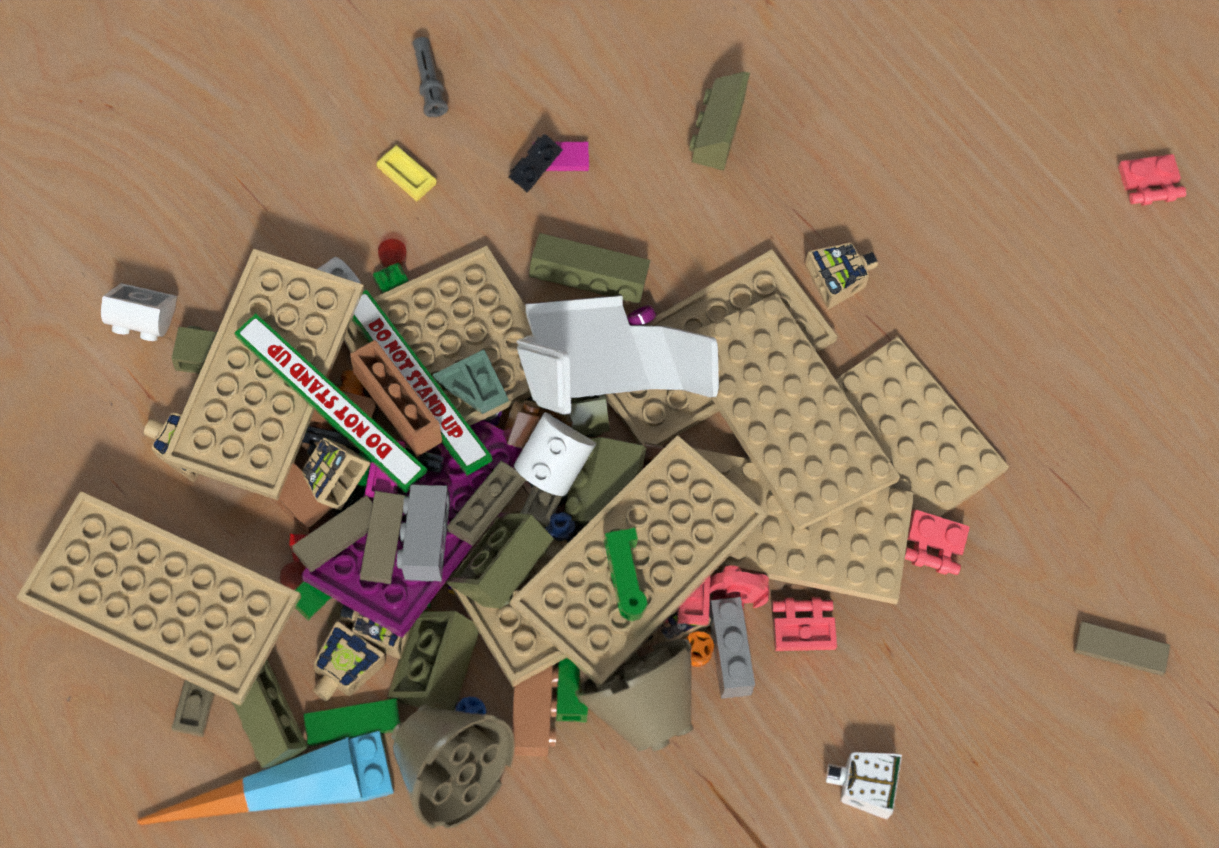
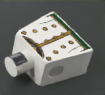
[826,752,902,819]

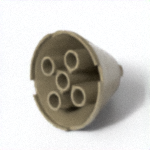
[575,638,693,751]
[392,705,515,829]

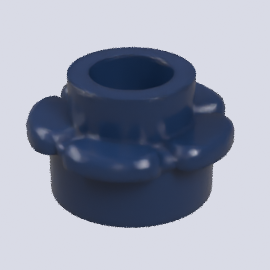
[546,512,575,541]

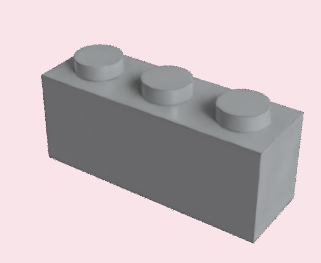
[397,485,450,581]
[709,597,755,699]

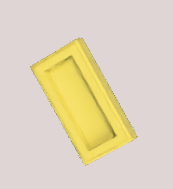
[376,145,437,201]

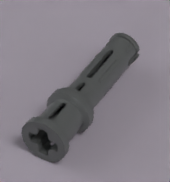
[412,37,448,117]

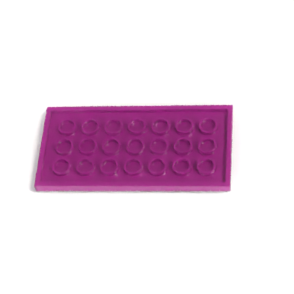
[301,420,523,638]

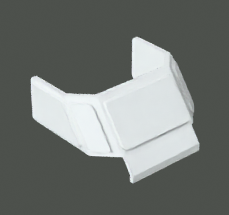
[517,295,719,414]

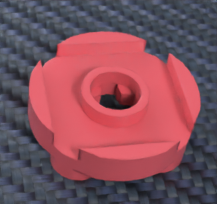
[710,566,770,609]

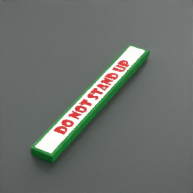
[352,289,492,476]
[234,313,427,493]

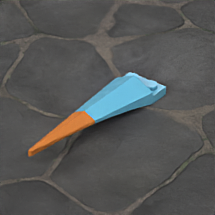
[136,731,394,825]

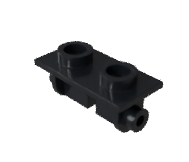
[508,134,563,193]

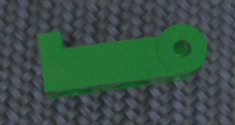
[603,528,647,621]
[556,657,588,722]

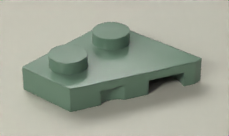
[433,350,509,414]

